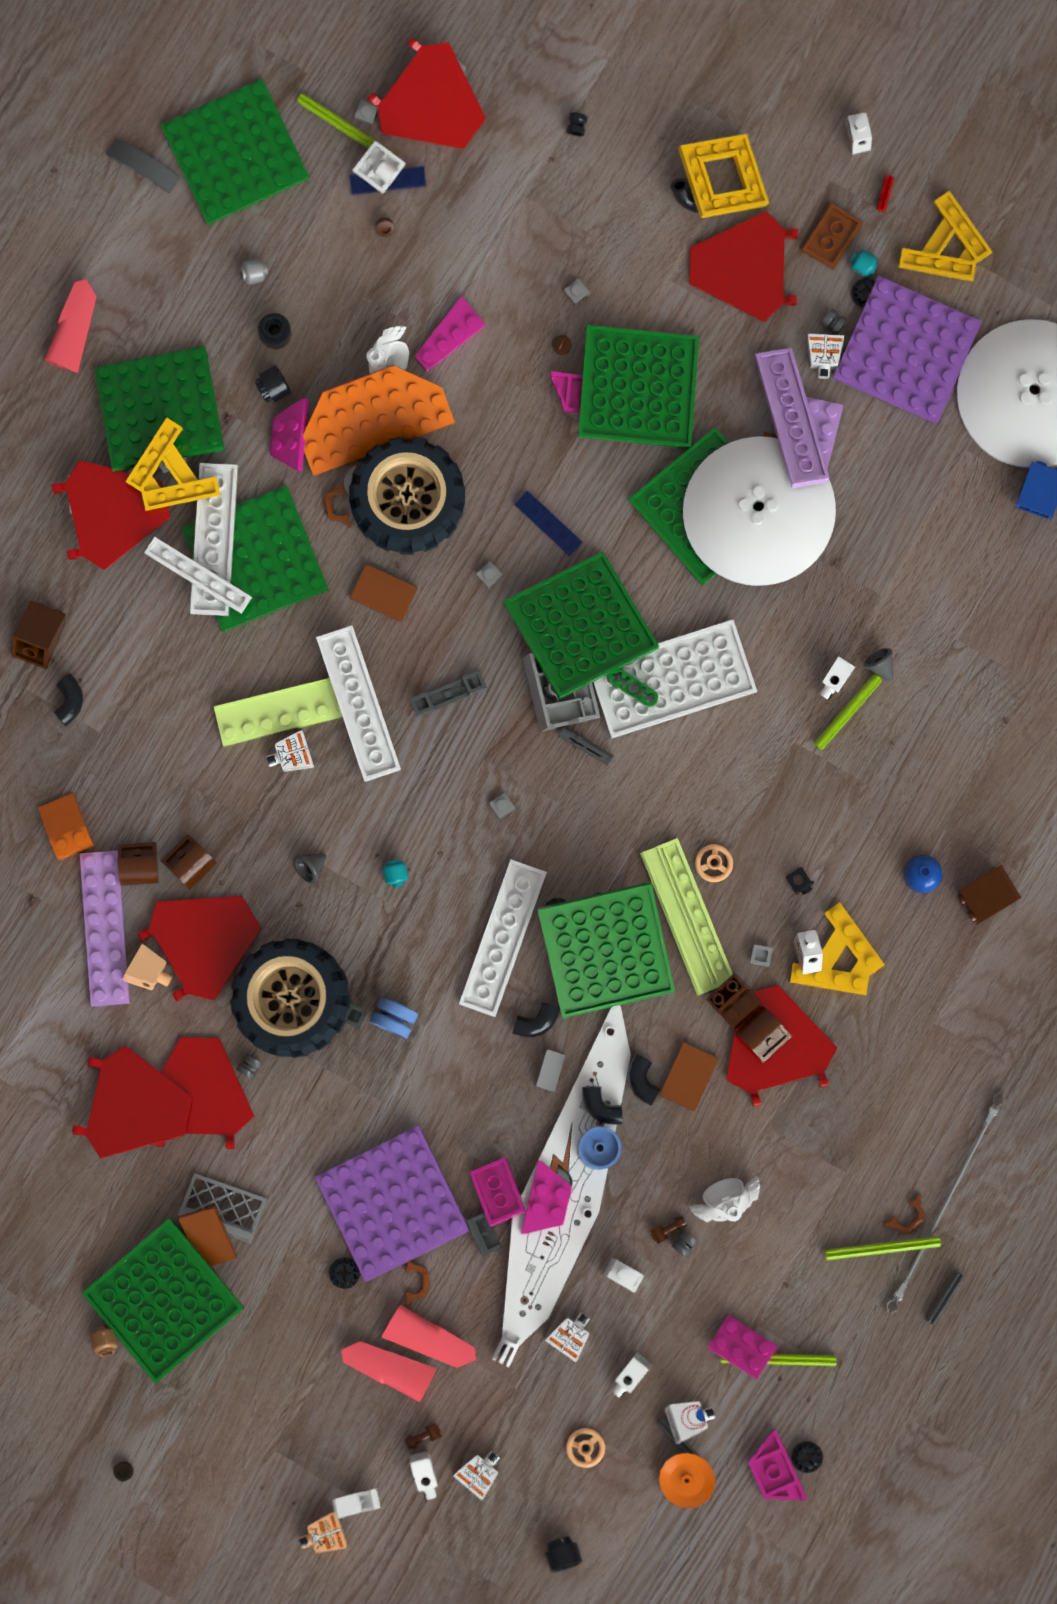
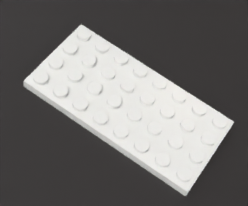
[593,620,757,739]

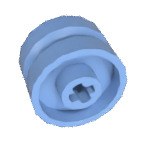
[369,997,419,1039]
[577,1127,622,1170]

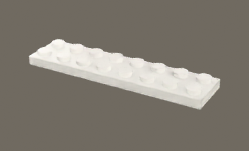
[190,463,238,616]
[316,625,401,782]
[459,859,547,1017]

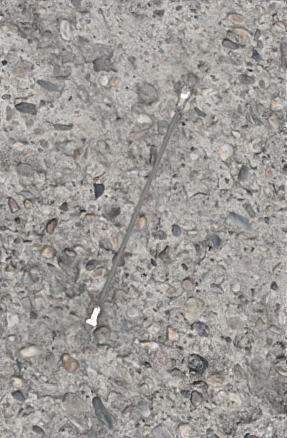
[887,1091,1005,1315]

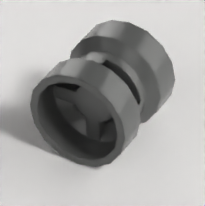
[821,309,847,335]
[236,1054,263,1080]
[671,1231,698,1258]

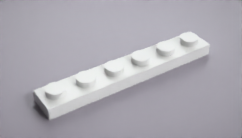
[144,537,252,614]

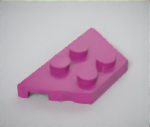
[550,371,582,414]
[270,398,309,472]
[521,1160,572,1234]
[748,1429,807,1500]

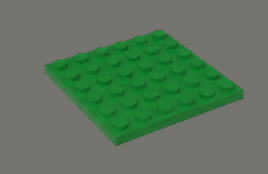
[160,79,310,225]
[578,325,699,449]
[94,346,225,472]
[628,427,764,586]
[181,485,329,632]
[503,551,659,699]
[537,882,675,1018]
[81,1218,245,1384]

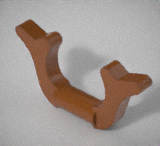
[324,481,351,528]
[884,1194,925,1234]
[405,1260,429,1307]

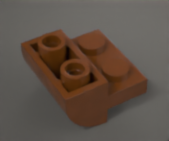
[161,834,217,890]
[117,842,159,886]
[706,973,762,1029]
[735,1006,792,1063]

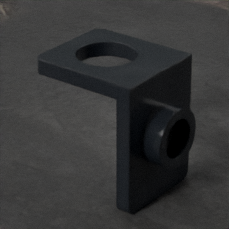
[786,867,815,895]

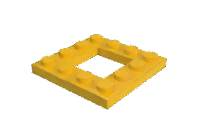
[678,134,769,218]

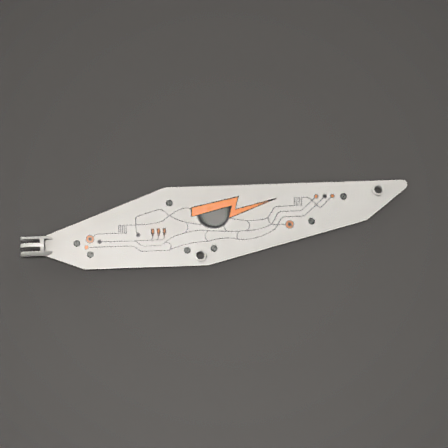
[492,1005,631,1367]

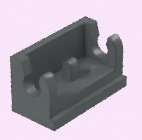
[467,1213,502,1256]

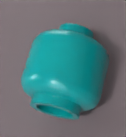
[850,249,879,277]
[382,859,409,888]

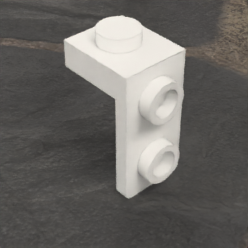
[333,1489,380,1519]

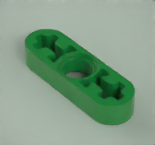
[609,669,658,708]

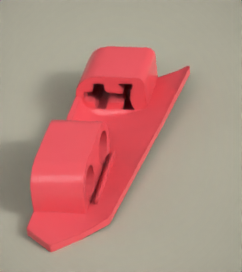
[44,279,97,373]
[382,1304,476,1368]
[341,1341,437,1402]

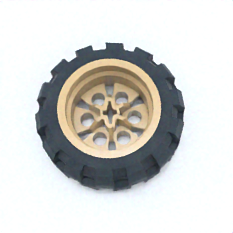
[349,436,465,555]
[230,938,351,1058]

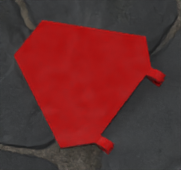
[367,38,486,149]
[690,211,798,322]
[52,460,171,571]
[137,896,262,1001]
[726,985,837,1107]
[156,1037,255,1149]
[72,1046,193,1159]

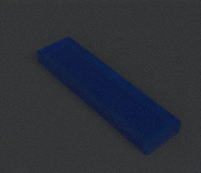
[350,166,426,195]
[514,491,583,557]

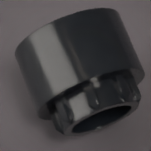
[258,313,292,349]
[255,365,291,402]
[545,1537,583,1573]

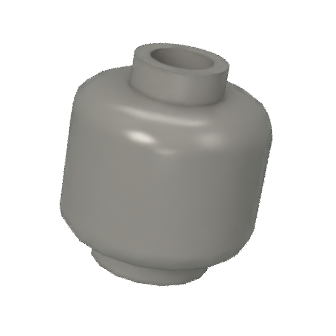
[239,258,268,285]

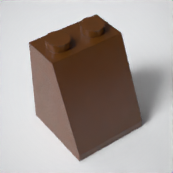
[11,601,66,669]
[957,865,1021,925]

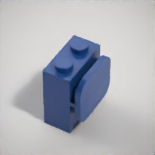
[1015,461,1057,520]

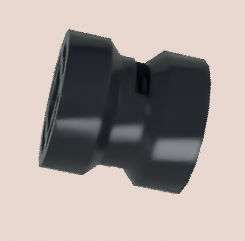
[566,112,588,137]

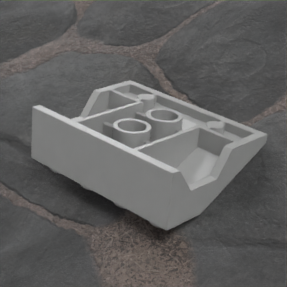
[522,653,600,732]

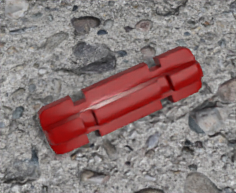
[876,175,895,212]

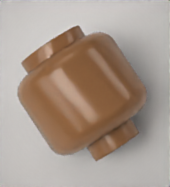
[90,1326,118,1357]

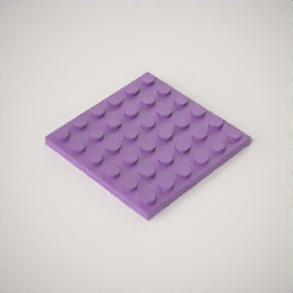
[833,276,982,425]
[315,1125,470,1282]

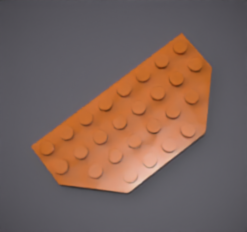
[303,365,455,476]

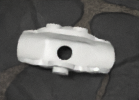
[367,325,409,373]
[689,1175,760,1222]

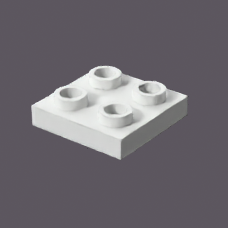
[353,141,406,194]

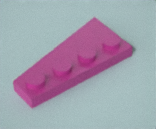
[415,296,486,372]

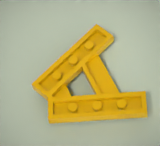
[899,191,992,282]
[126,417,221,511]
[790,902,885,995]

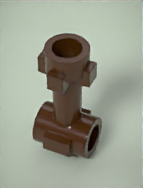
[650,1216,687,1244]
[404,1423,442,1450]

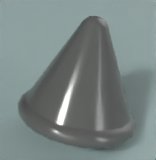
[864,648,893,681]
[294,853,326,883]

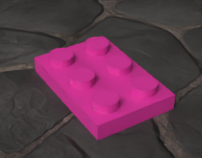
[470,1157,526,1227]
[707,1315,778,1380]

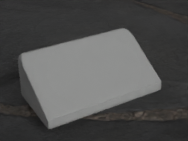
[536,1049,565,1092]

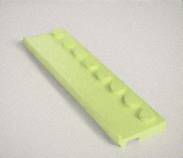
[214,678,343,746]
[640,838,733,996]

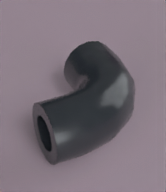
[671,178,698,213]
[54,673,83,727]
[512,1002,560,1038]
[628,1054,660,1106]
[582,1086,623,1125]

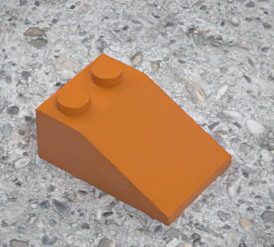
[38,793,95,861]

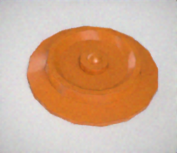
[659,1452,716,1508]

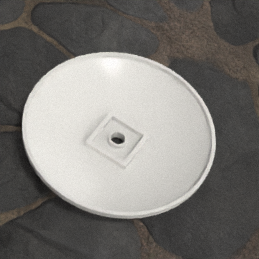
[957,319,1057,468]
[683,437,836,586]

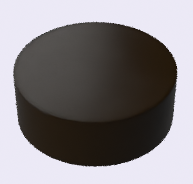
[114,1461,134,1481]

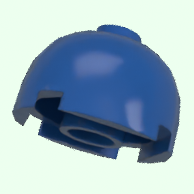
[904,855,943,893]

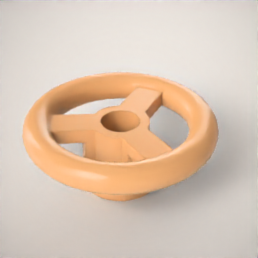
[695,844,733,882]
[566,1428,605,1468]

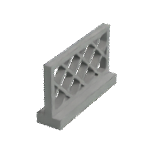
[178,1173,267,1244]

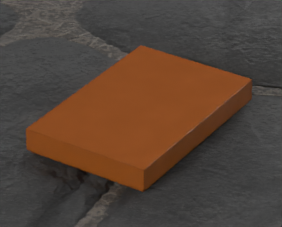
[801,203,863,270]
[350,564,418,623]
[659,1042,719,1112]
[179,1205,237,1266]

